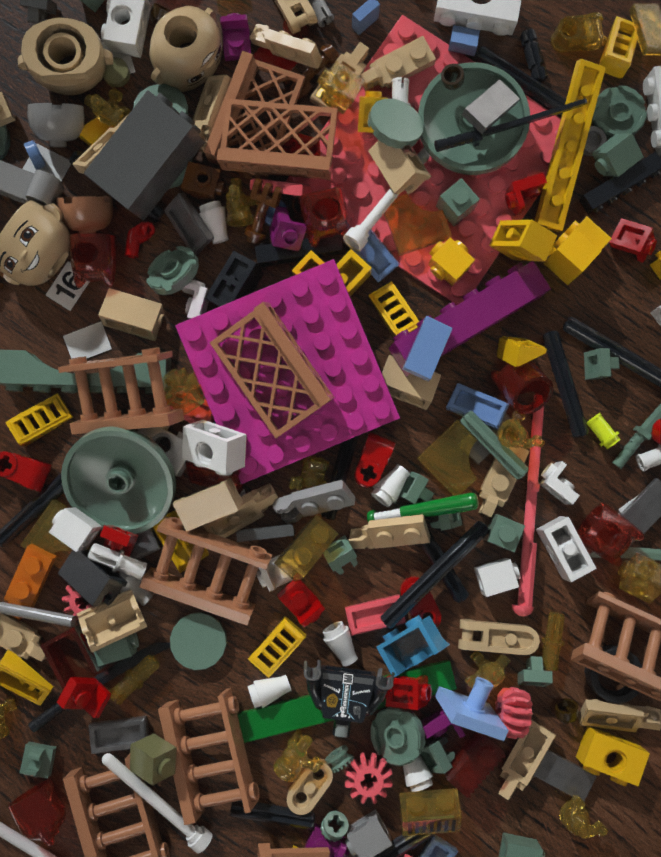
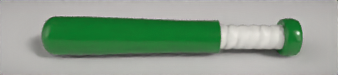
[367,493,479,522]

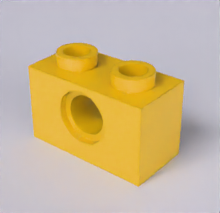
[489,220,557,262]
[576,726,650,786]

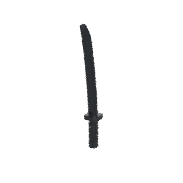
[434,98,588,152]
[28,642,170,733]

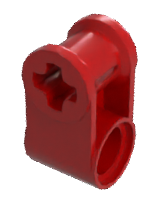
[354,432,396,488]
[0,451,52,492]

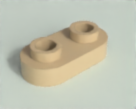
[287,758,333,815]

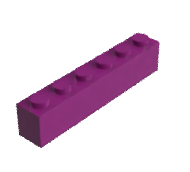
[389,261,551,377]

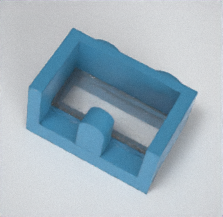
[376,615,450,677]

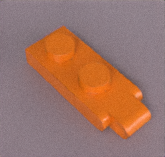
[3,544,57,621]

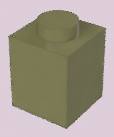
[130,734,177,785]

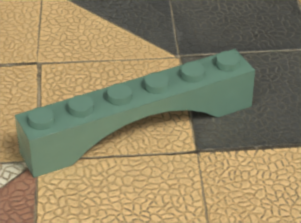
[0,350,171,395]

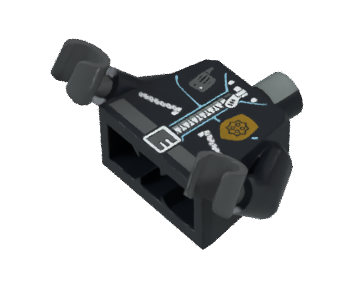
[304,660,395,737]

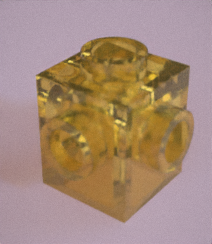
[315,61,365,114]
[162,367,205,415]
[618,552,661,604]

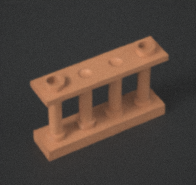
[58,347,184,434]
[139,517,272,626]
[571,591,661,702]
[158,688,259,825]
[63,753,170,857]

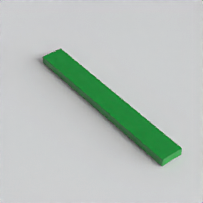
[237,659,457,743]

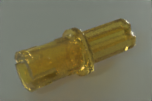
[541,612,565,671]
[109,655,160,705]

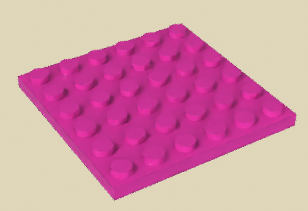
[175,259,400,484]

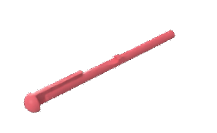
[512,395,545,617]

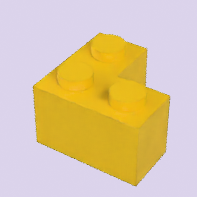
[543,216,612,285]
[292,249,372,296]

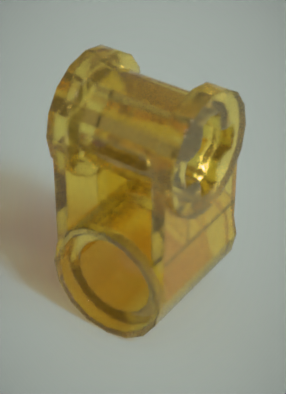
[551,12,607,53]

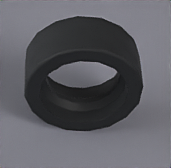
[584,645,642,704]

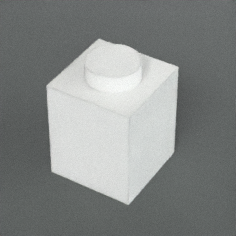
[49,507,103,552]
[474,558,521,597]

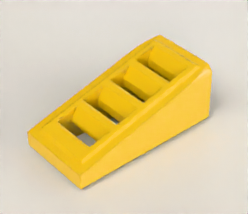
[599,16,641,78]
[368,281,419,337]
[5,393,73,447]
[248,616,306,678]
[0,649,53,706]

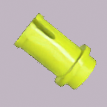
[586,413,621,449]

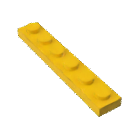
[534,59,606,232]

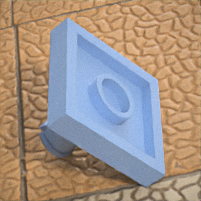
[435,677,509,741]

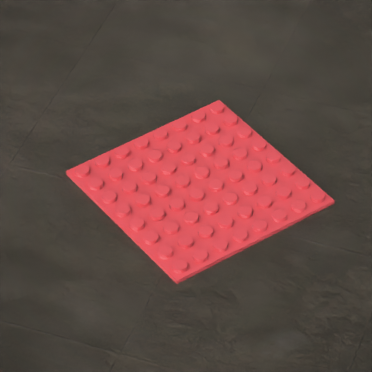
[286,15,561,305]

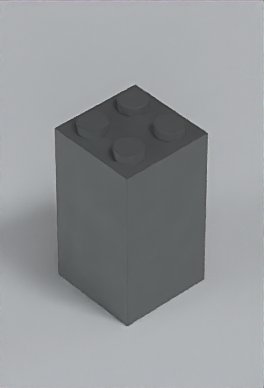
[84,90,205,221]

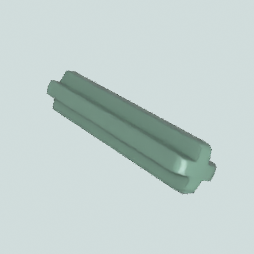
[460,411,529,480]

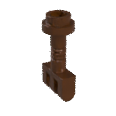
[282,44,339,102]
[245,178,283,244]

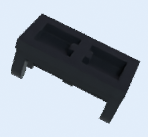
[205,251,264,308]
[58,550,128,607]

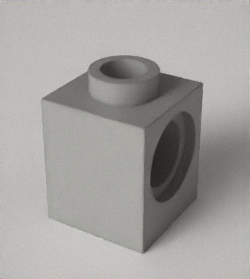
[345,809,392,857]

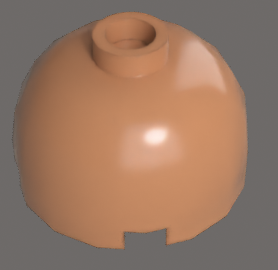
[56,196,113,237]

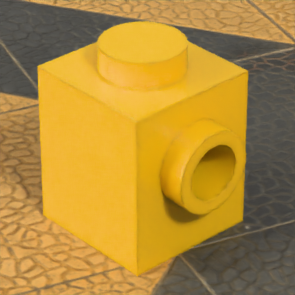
[428,237,475,286]

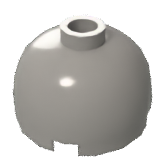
[27,103,85,147]

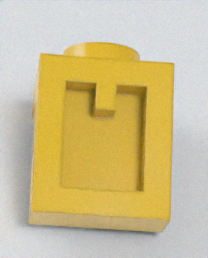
[358,91,388,133]

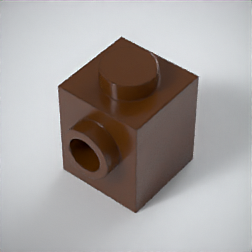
[181,161,226,203]

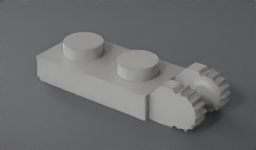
[272,480,355,524]

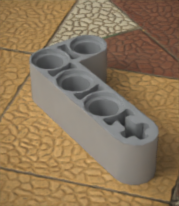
[0,160,64,206]

